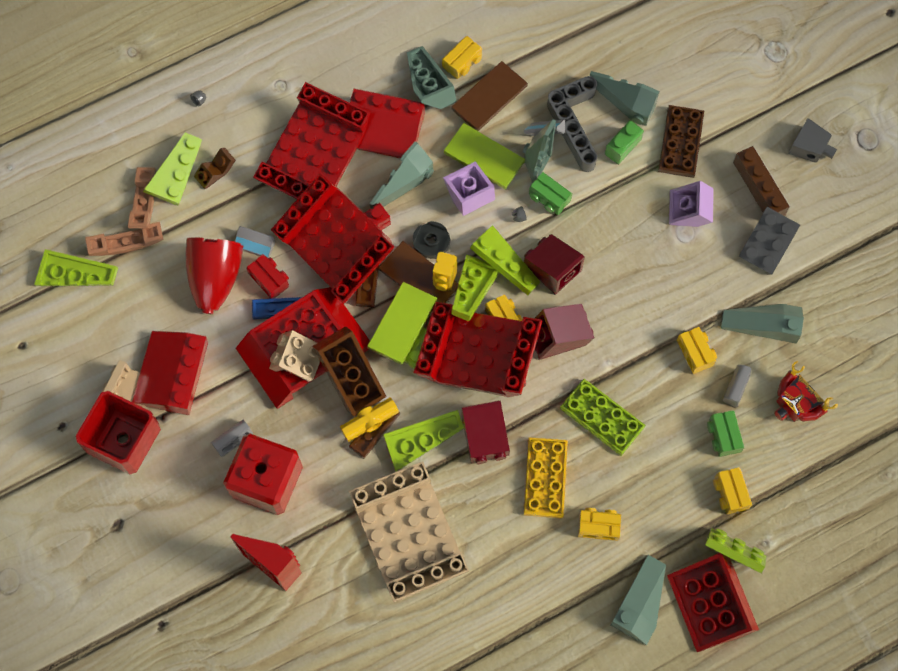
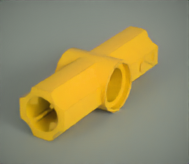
[340,397,399,442]

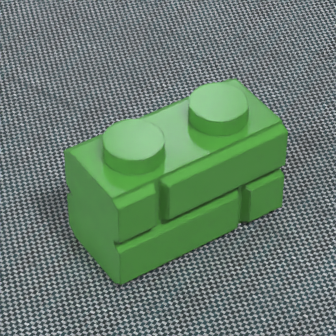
[605,120,644,164]
[529,172,573,215]
[707,411,744,457]

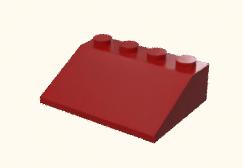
[350,89,425,158]
[132,331,208,415]
[230,534,302,591]
[667,553,759,653]

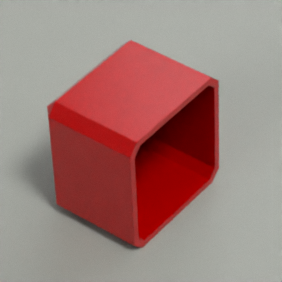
[76,391,161,475]
[224,433,303,515]

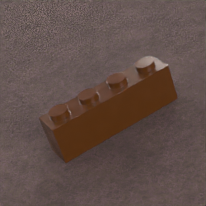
[733,146,790,216]

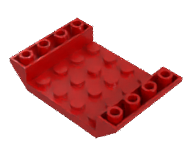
[253,82,370,199]
[271,173,395,304]
[235,287,370,409]
[413,302,543,397]

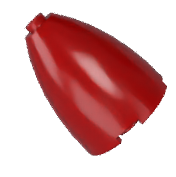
[185,237,243,314]

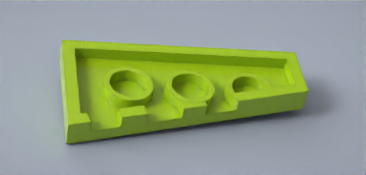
[143,132,202,206]
[470,225,540,296]
[34,249,118,286]
[452,254,499,321]
[383,410,464,472]

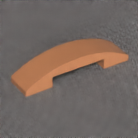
[128,167,156,228]
[85,222,164,256]

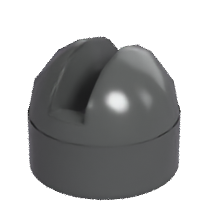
[190,90,207,107]
[512,206,527,222]

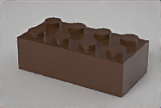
[312,326,387,417]

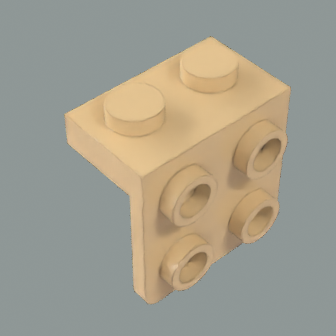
[269,330,320,381]
[102,360,146,408]

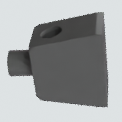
[789,118,837,163]

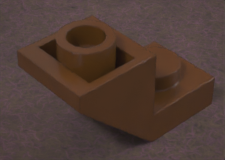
[194,148,236,189]

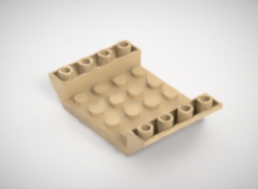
[349,461,469,603]

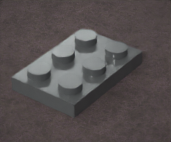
[739,207,801,274]

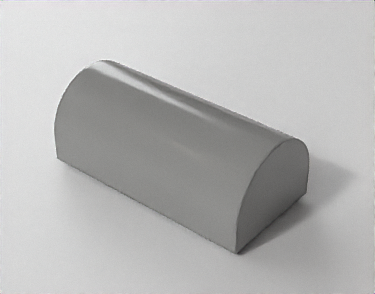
[723,365,752,408]
[211,419,253,457]

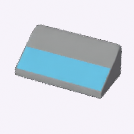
[524,120,565,137]
[235,226,276,258]

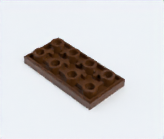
[451,61,528,131]
[658,105,705,178]
[378,241,459,311]

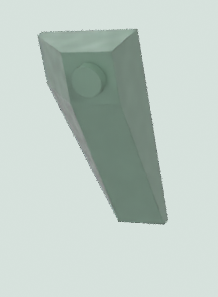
[407,46,457,109]
[590,71,660,126]
[523,119,556,183]
[370,142,434,209]
[721,304,804,344]
[611,555,666,646]

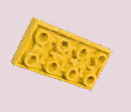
[524,437,568,518]

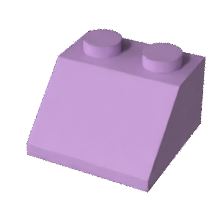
[443,162,495,216]
[669,181,713,227]

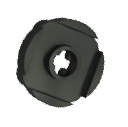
[413,221,450,259]

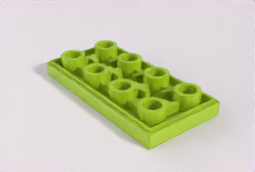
[444,123,525,190]
[367,282,437,365]
[560,378,646,456]

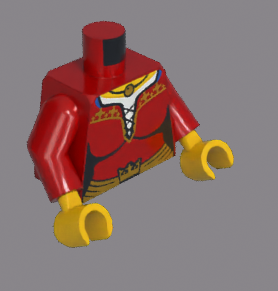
[774,361,838,422]

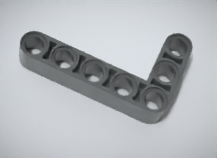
[547,76,597,172]

